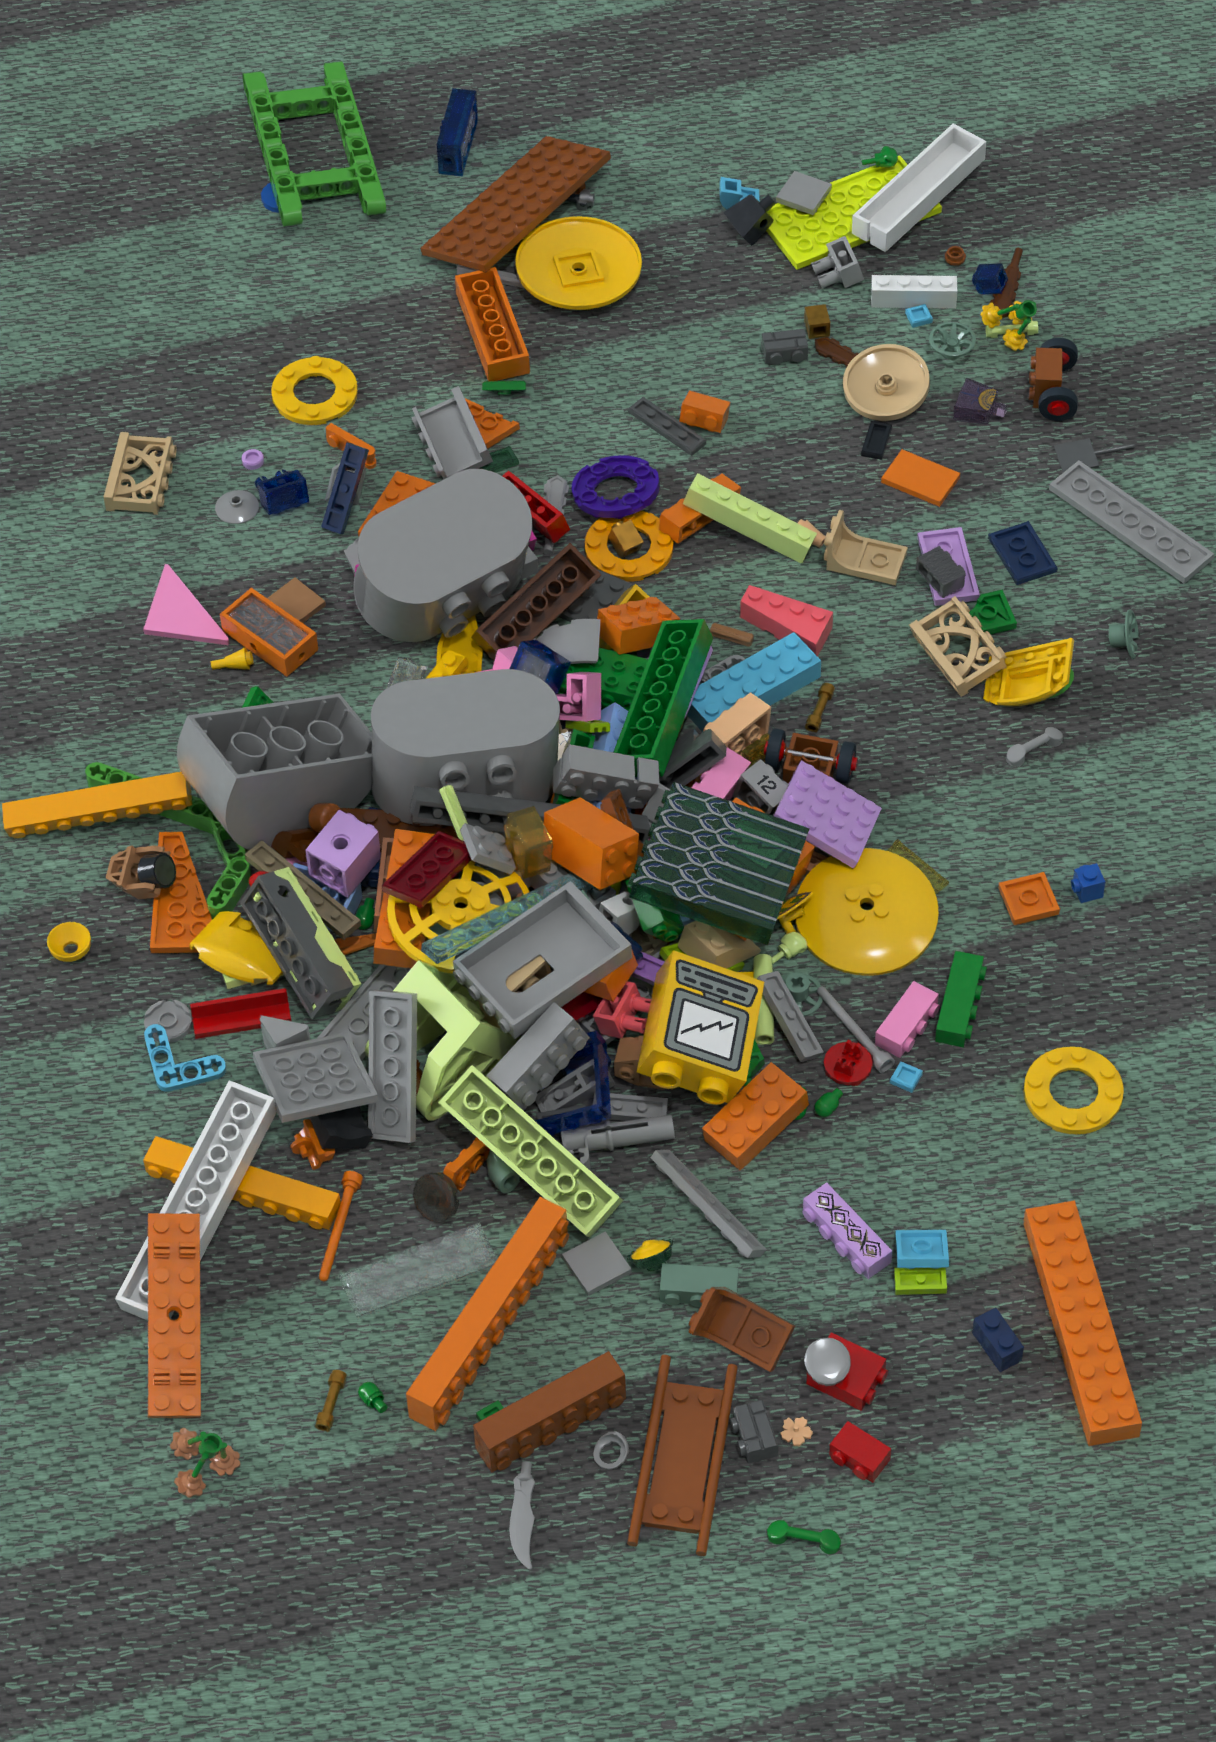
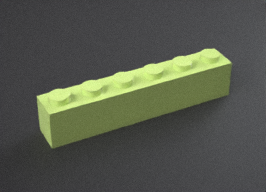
[683,473,817,563]

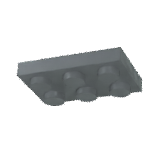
[560,569,632,622]

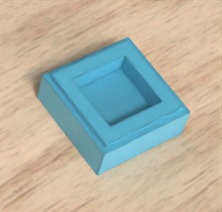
[905,304,933,328]
[890,1061,923,1093]

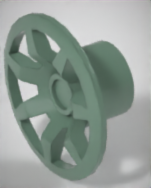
[929,322,976,360]
[1109,609,1139,659]
[782,973,823,1017]

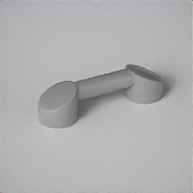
[1006,727,1063,767]

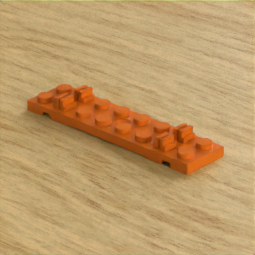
[148,1213,201,1418]

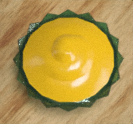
[627,1239,674,1271]

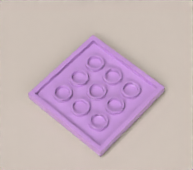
[772,760,882,868]

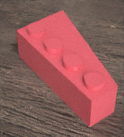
[740,585,833,657]

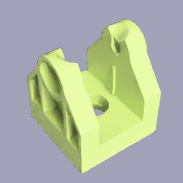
[365,960,522,1121]

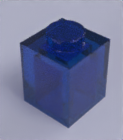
[972,263,1008,294]

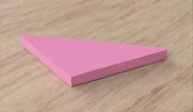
[143,564,229,645]

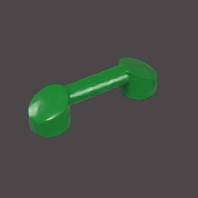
[767,1520,841,1554]

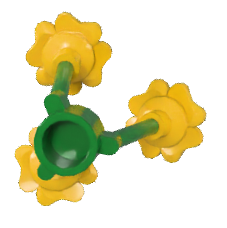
[980,300,1037,351]

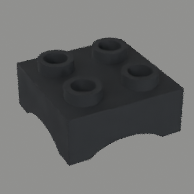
[309,1106,373,1149]

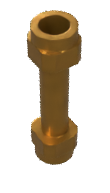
[805,683,835,733]
[315,1370,347,1432]

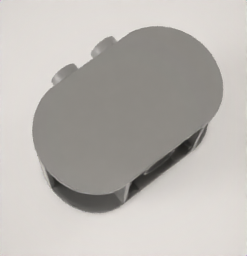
[353,469,532,642]
[371,669,560,826]

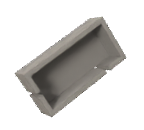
[553,744,659,809]
[486,1002,590,1111]

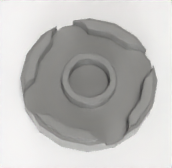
[144,1000,193,1043]

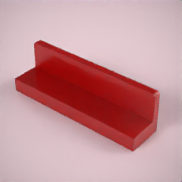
[190,988,292,1039]

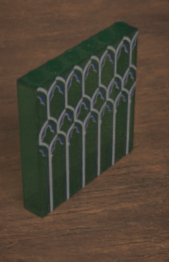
[627,782,810,945]

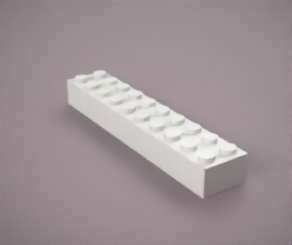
[115,1080,277,1320]

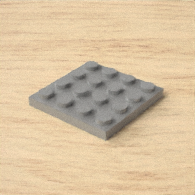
[253,1032,378,1123]

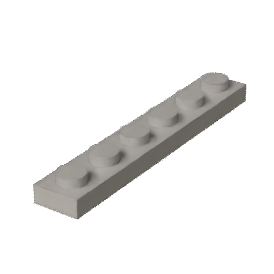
[650,1150,767,1258]

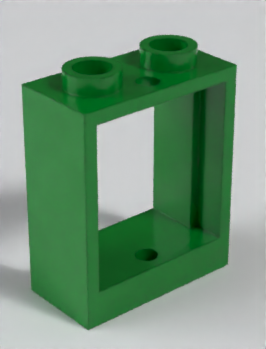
[625,871,684,942]

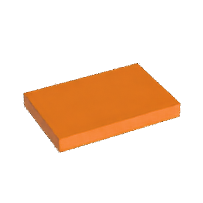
[881,449,960,507]

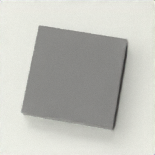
[776,171,832,215]
[562,1231,632,1296]

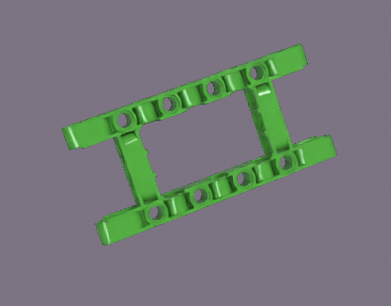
[243,61,386,227]

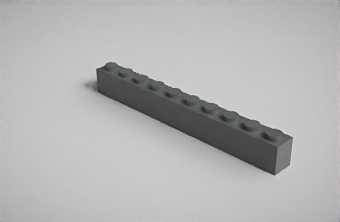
[410,786,651,846]

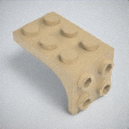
[824,510,908,586]

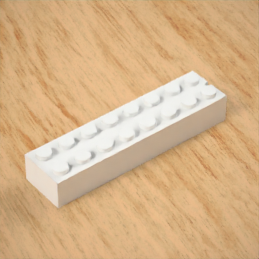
[852,124,986,252]

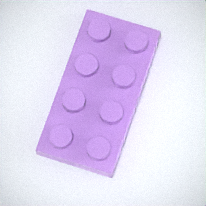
[917,527,980,606]

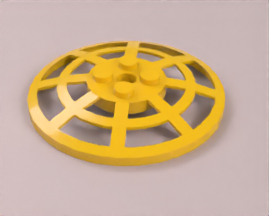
[387,860,533,974]

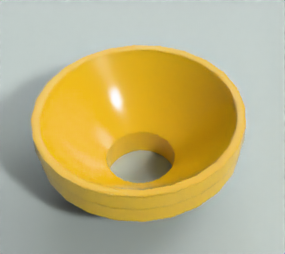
[47,922,91,962]

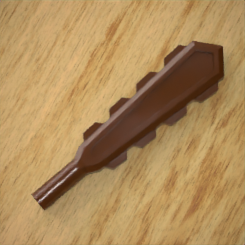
[990,248,1023,318]
[815,337,859,368]

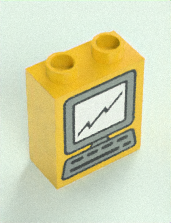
[636,950,764,1105]

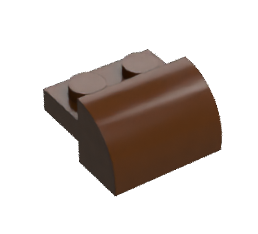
[271,827,319,863]

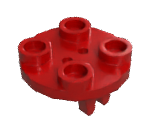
[823,1039,873,1086]

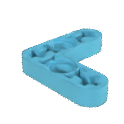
[144,1024,226,1092]

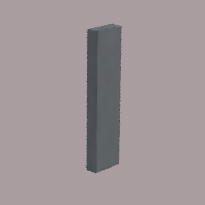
[628,397,706,456]

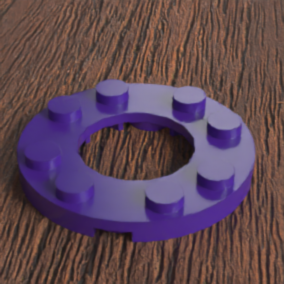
[571,455,660,519]

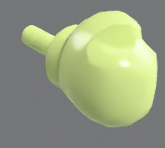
[772,932,807,964]

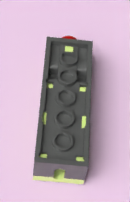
[240,867,361,1019]

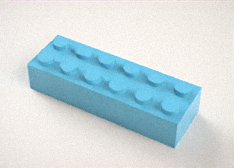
[687,632,821,732]

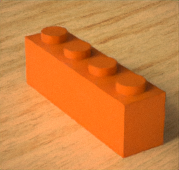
[659,474,741,543]

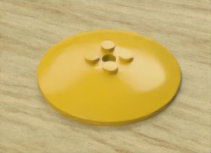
[515,216,642,310]
[795,848,939,976]

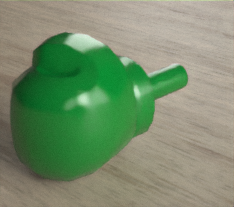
[862,146,898,168]

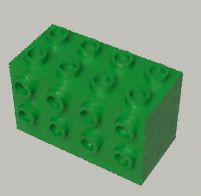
[553,648,648,711]

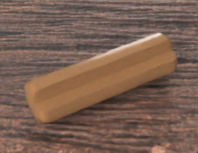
[710,623,754,647]

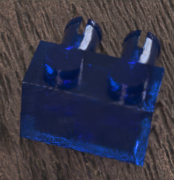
[255,469,309,515]

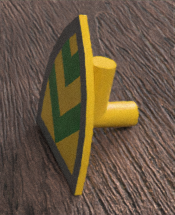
[763,892,813,934]

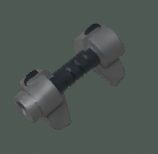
[558,189,595,211]

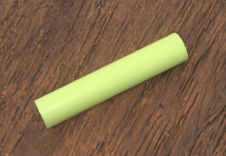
[753,954,774,1045]

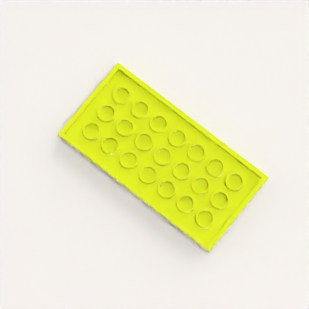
[766,156,942,270]

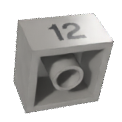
[732,759,788,819]

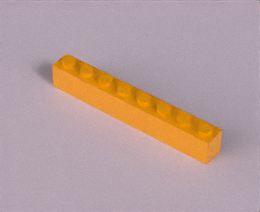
[2,772,192,838]
[143,1136,340,1230]

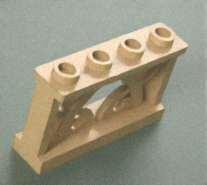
[104,432,177,515]
[909,596,1007,697]

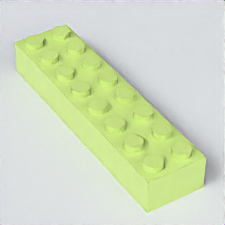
[438,1065,623,1238]

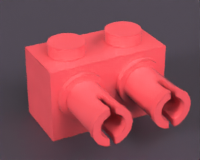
[593,981,651,1038]

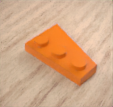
[465,398,520,449]
[440,1137,490,1207]

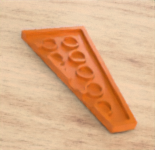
[150,832,212,953]

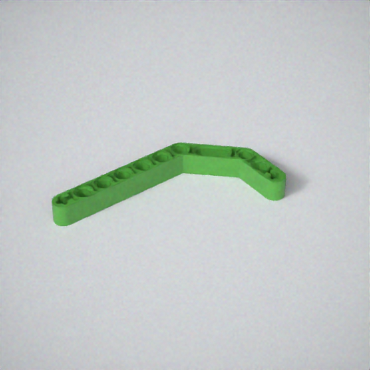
[85,762,252,920]

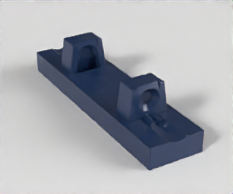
[321,443,369,534]

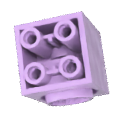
[306,810,381,898]

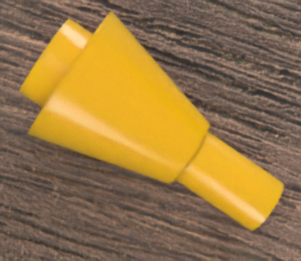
[211,647,254,670]

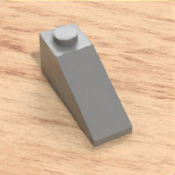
[535,1058,616,1112]

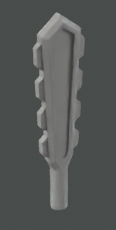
[543,475,569,554]

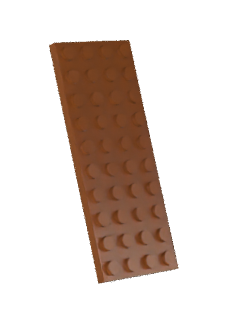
[420,136,611,272]

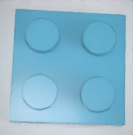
[895,1230,949,1269]

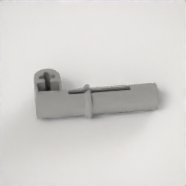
[561,1114,675,1171]

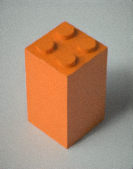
[542,797,639,890]

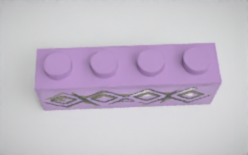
[802,1182,892,1279]

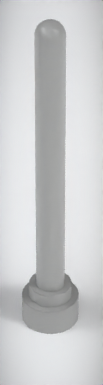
[817,986,895,1073]

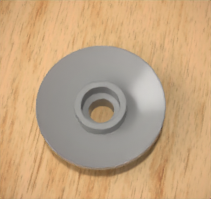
[215,490,259,524]

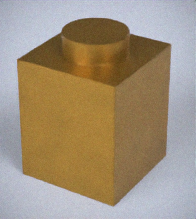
[804,304,831,339]
[608,520,644,559]

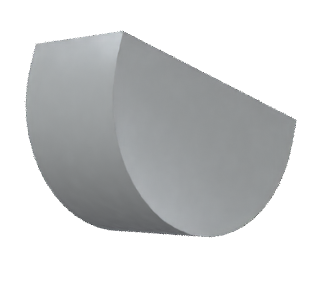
[177,693,372,850]

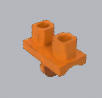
[290,1119,335,1170]

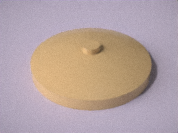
[843,344,930,421]

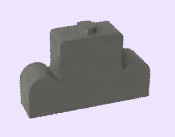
[647,729,727,802]

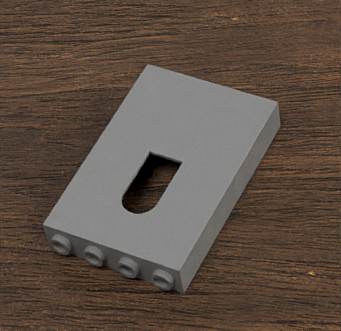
[453,881,632,1039]

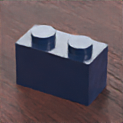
[972,1307,1024,1372]

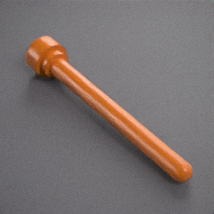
[319,1171,363,1282]

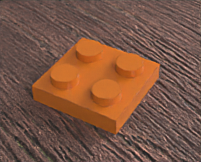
[998,872,1060,925]

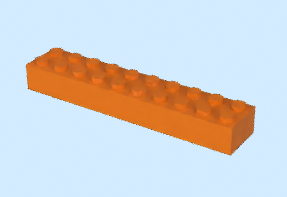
[406,1197,569,1431]
[1023,1200,1142,1446]

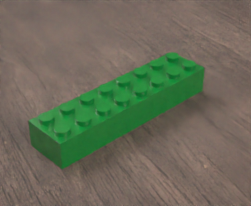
[613,619,713,777]

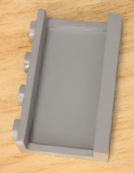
[411,386,493,480]

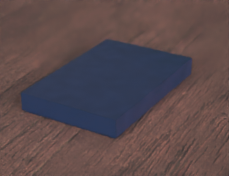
[988,521,1058,585]

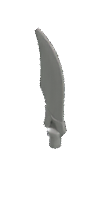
[509,1461,535,1570]

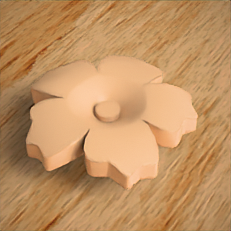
[780,1417,813,1447]

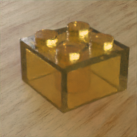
[504,806,553,879]

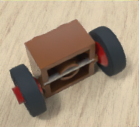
[1029,338,1078,421]
[764,729,858,784]

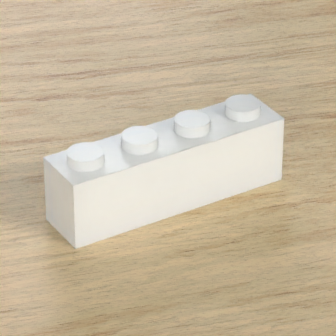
[871,275,957,308]

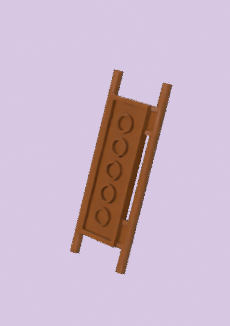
[627,1355,738,1556]

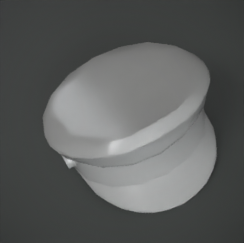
[804,1338,851,1386]

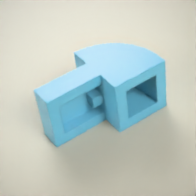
[719,177,760,209]

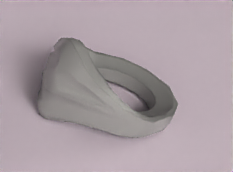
[593,1431,629,1470]

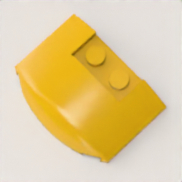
[983,638,1074,706]
[189,911,283,985]

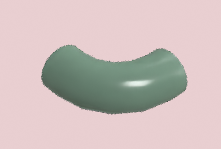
[486,1149,520,1193]

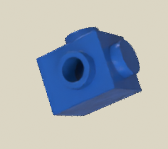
[1071,863,1105,903]

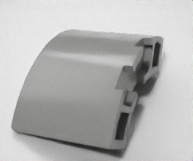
[525,619,600,673]

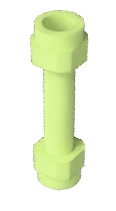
[985,320,1038,338]

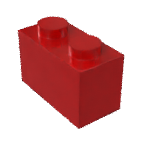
[829,1421,891,1483]

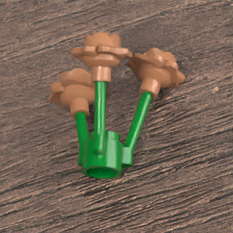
[170,1428,240,1498]

